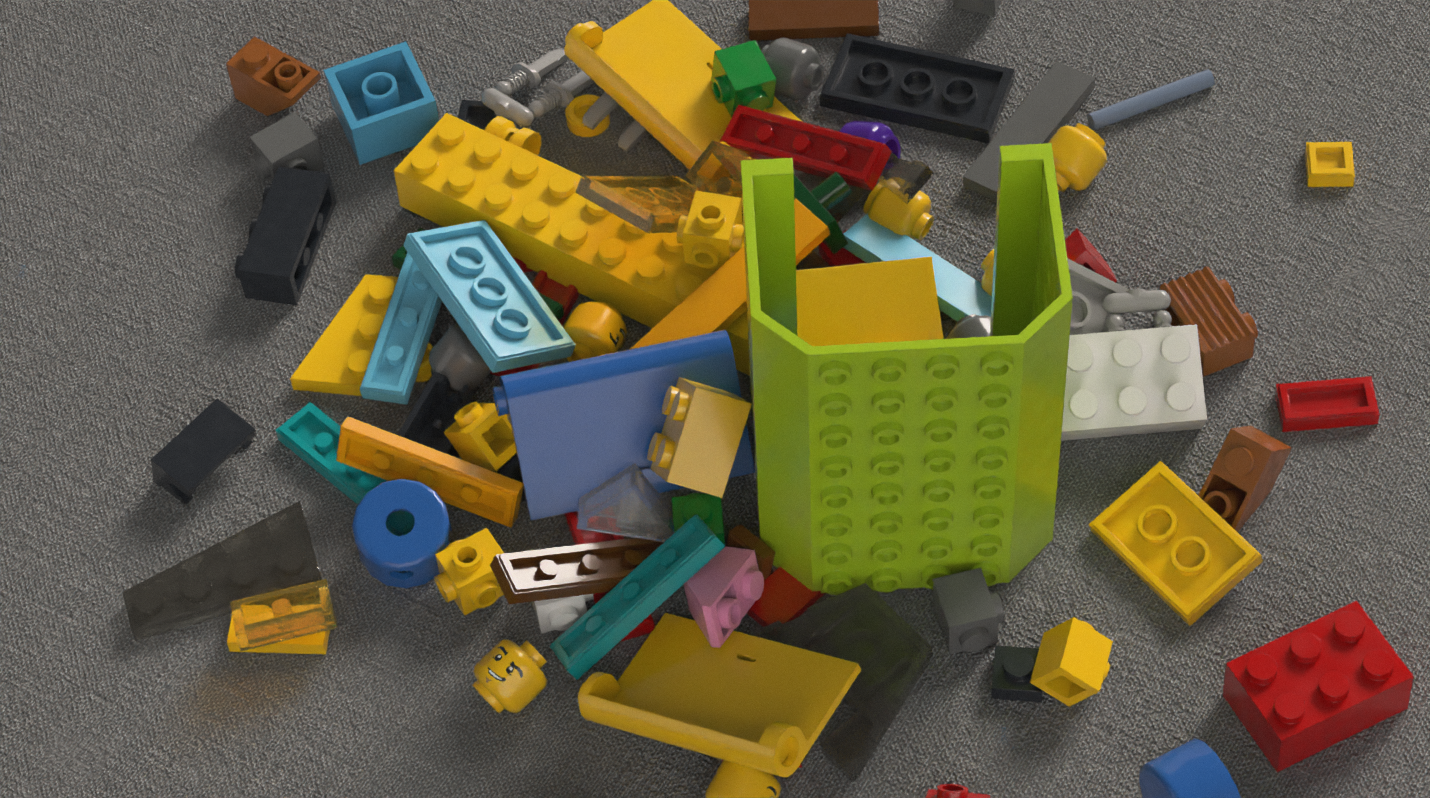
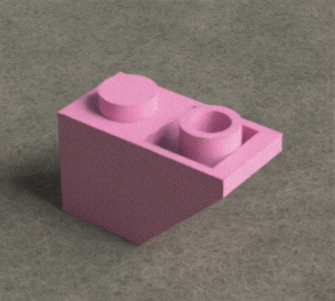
[683,547,764,648]

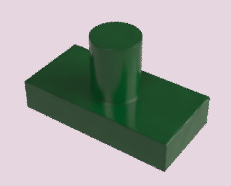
[794,172,852,254]

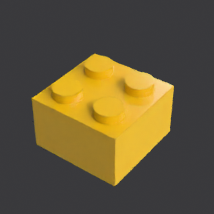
[647,377,752,498]

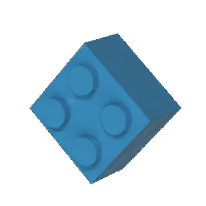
[324,41,439,165]

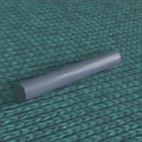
[1087,69,1215,131]

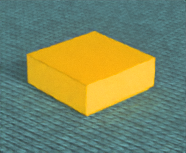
[1305,142,1355,187]

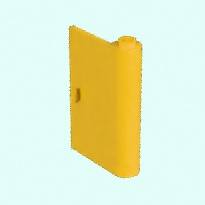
[564,0,801,188]
[578,613,861,777]

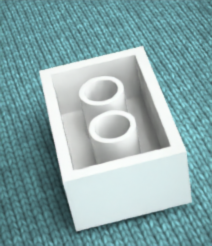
[1061,324,1207,441]

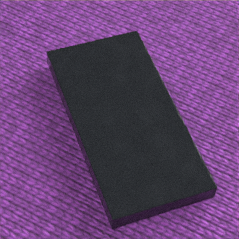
[820,33,1015,143]

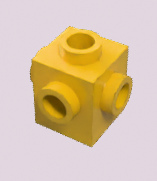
[677,191,744,269]
[434,528,504,616]

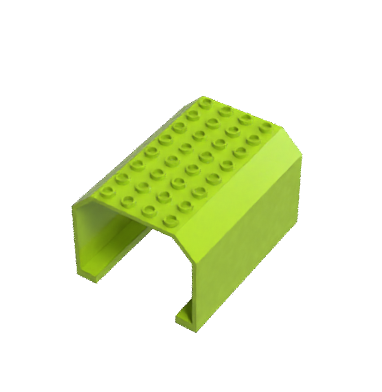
[741,143,1073,595]

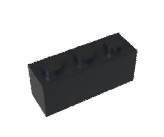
[235,166,336,306]

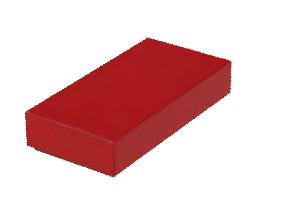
[1275,376,1380,432]

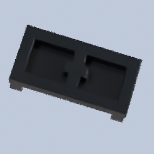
[397,372,476,458]
[151,398,256,505]

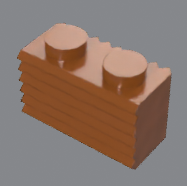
[1159,266,1258,377]

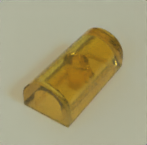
[230,579,338,651]

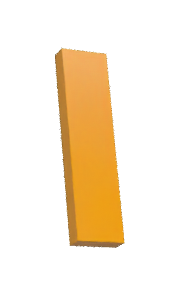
[336,417,523,528]

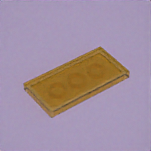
[575,176,743,234]

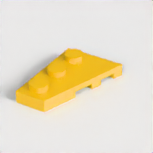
[290,274,398,396]

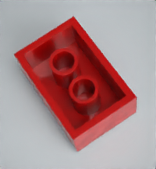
[1223,601,1414,772]

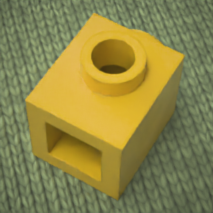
[444,402,517,471]
[1030,617,1113,707]

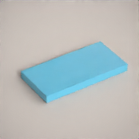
[403,220,576,373]

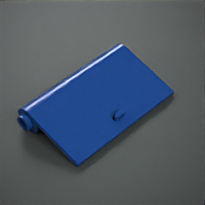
[493,330,755,520]

